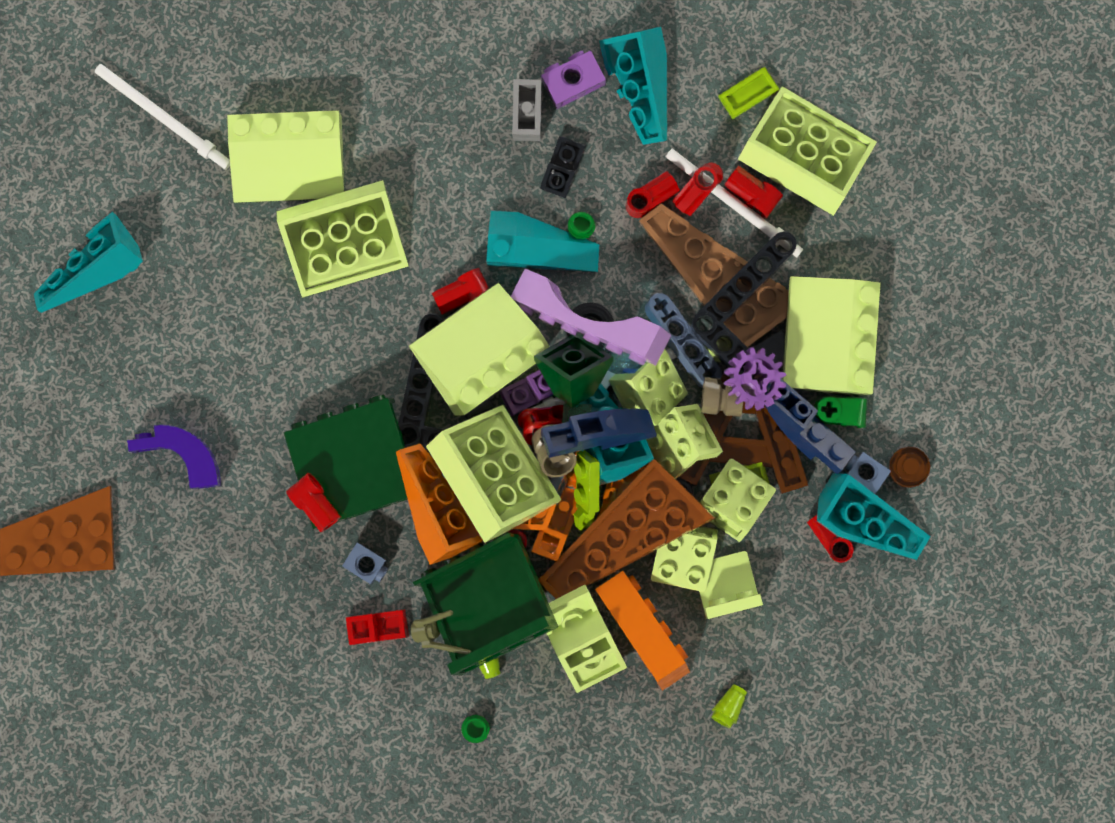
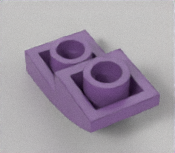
[499,370,554,416]

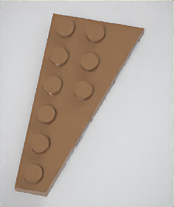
[639,204,789,347]

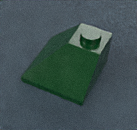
[534,332,614,408]

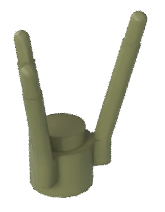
[411,610,472,655]

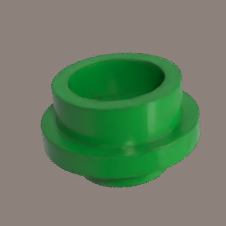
[568,212,595,240]
[461,715,490,743]

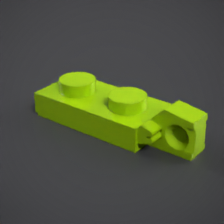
[573,450,600,530]

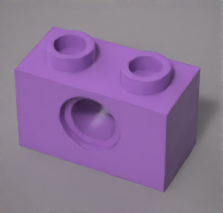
[541,51,606,110]

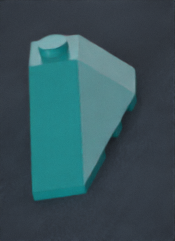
[599,27,667,145]
[486,211,600,272]
[34,212,143,313]
[570,384,654,485]
[817,473,931,560]

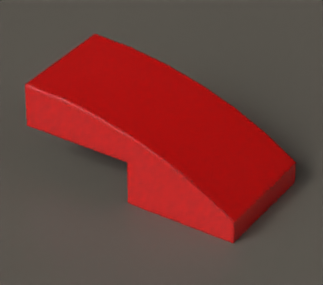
[345,609,409,645]

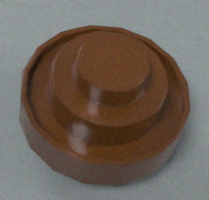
[888,446,931,488]

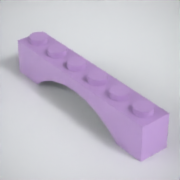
[510,269,671,366]

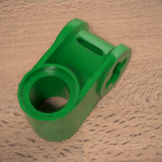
[813,397,867,428]

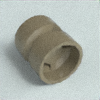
[701,377,743,417]
[531,424,577,477]

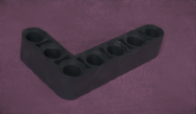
[691,231,797,375]
[398,314,443,454]

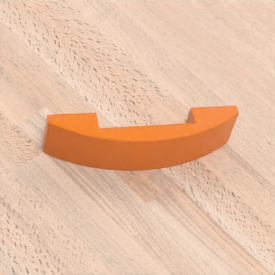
[531,451,579,562]

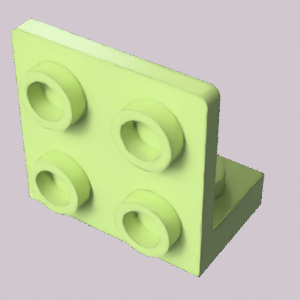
[609,349,688,426]
[646,404,723,479]
[700,458,776,542]
[651,526,718,592]
[699,551,763,619]

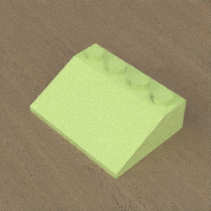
[738,86,877,216]
[227,110,344,203]
[277,180,408,297]
[782,276,880,396]
[409,283,550,415]
[426,405,562,543]

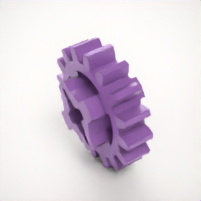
[724,347,786,410]

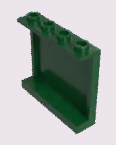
[283,394,408,529]
[413,532,559,676]

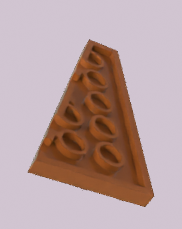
[539,459,715,599]
[0,486,115,576]

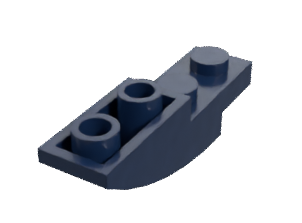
[764,379,856,474]
[541,409,657,458]

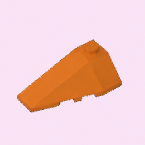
[396,444,483,565]

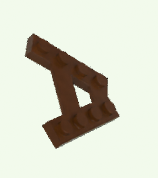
[679,374,809,494]

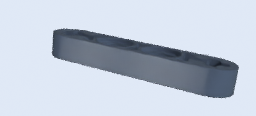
[645,293,722,388]

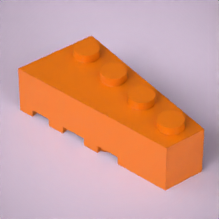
[595,571,690,691]

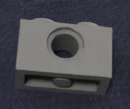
[512,79,542,141]

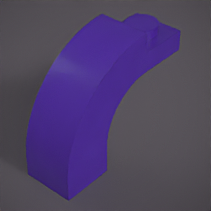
[127,425,221,489]

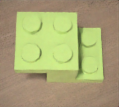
[547,585,627,693]

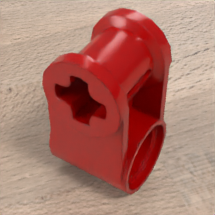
[518,405,573,445]

